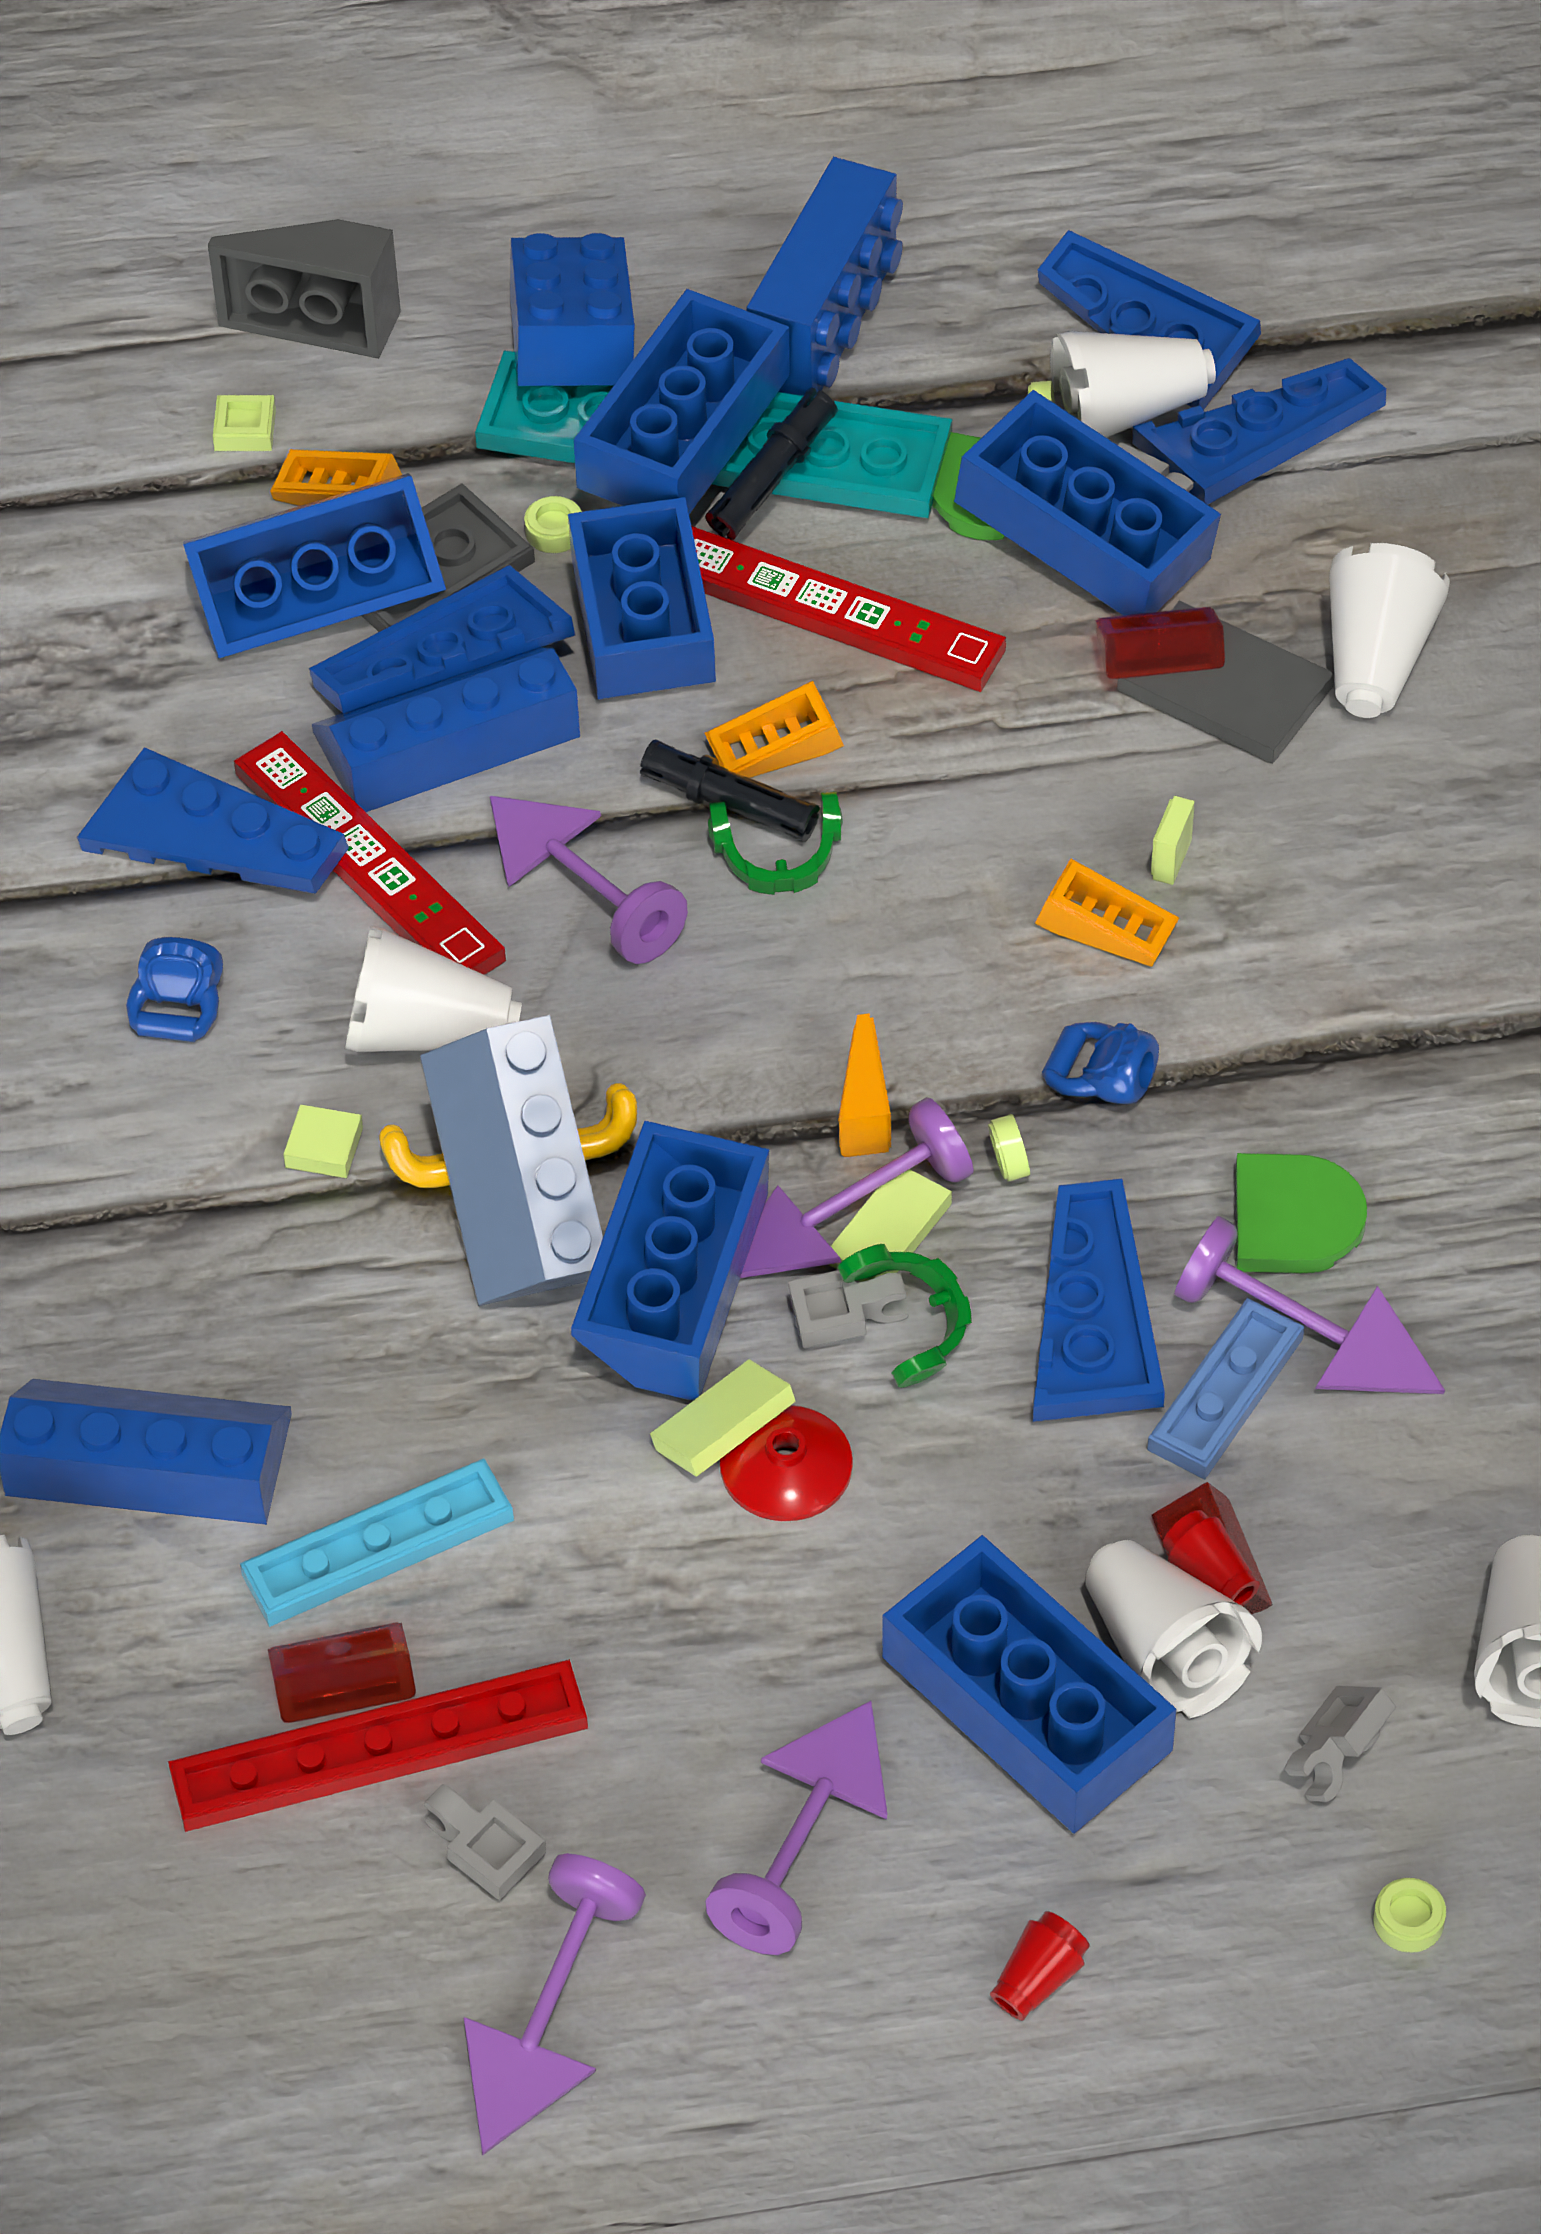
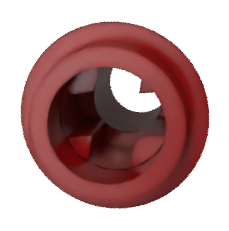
[1162,1510,1260,1606]
[990,1911,1090,2021]

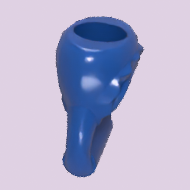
[126,937,223,1042]
[1042,1022,1159,1104]

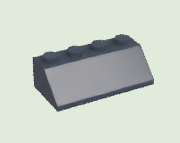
[420,1015,603,1306]

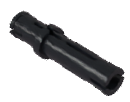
[705,388,838,540]
[640,739,820,842]

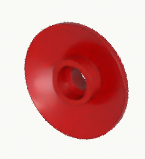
[720,1405,853,1521]

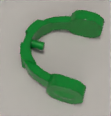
[708,791,843,895]
[837,1244,972,1388]

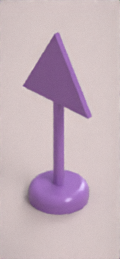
[490,796,688,964]
[740,1097,974,1278]
[1174,1216,1445,1394]
[705,1701,888,1955]
[464,1853,646,2155]

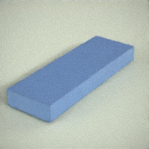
[1147,1298,1304,1480]

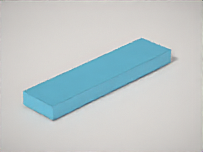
[240,1458,514,1627]

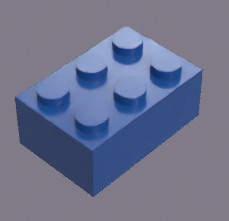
[510,233,635,386]
[568,497,716,699]

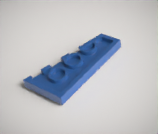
[1038,230,1261,410]
[1133,358,1387,505]
[309,565,575,714]
[77,747,349,894]
[1033,1179,1165,1422]

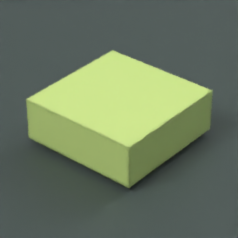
[213,395,276,451]
[1151,796,1195,885]
[283,1104,363,1178]

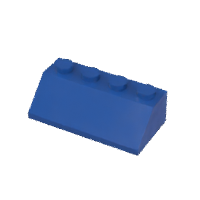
[183,473,446,658]
[312,647,580,812]
[571,1120,770,1401]
[0,1379,292,1525]

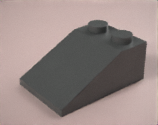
[208,219,401,359]

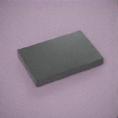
[361,483,535,632]
[1117,600,1334,764]

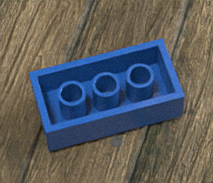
[746,156,903,398]
[573,289,790,514]
[954,390,1221,627]
[882,1535,1177,1834]

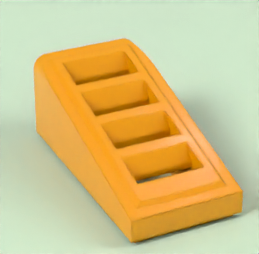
[270,449,402,506]
[704,681,844,778]
[1035,859,1179,967]
[838,1013,891,1157]

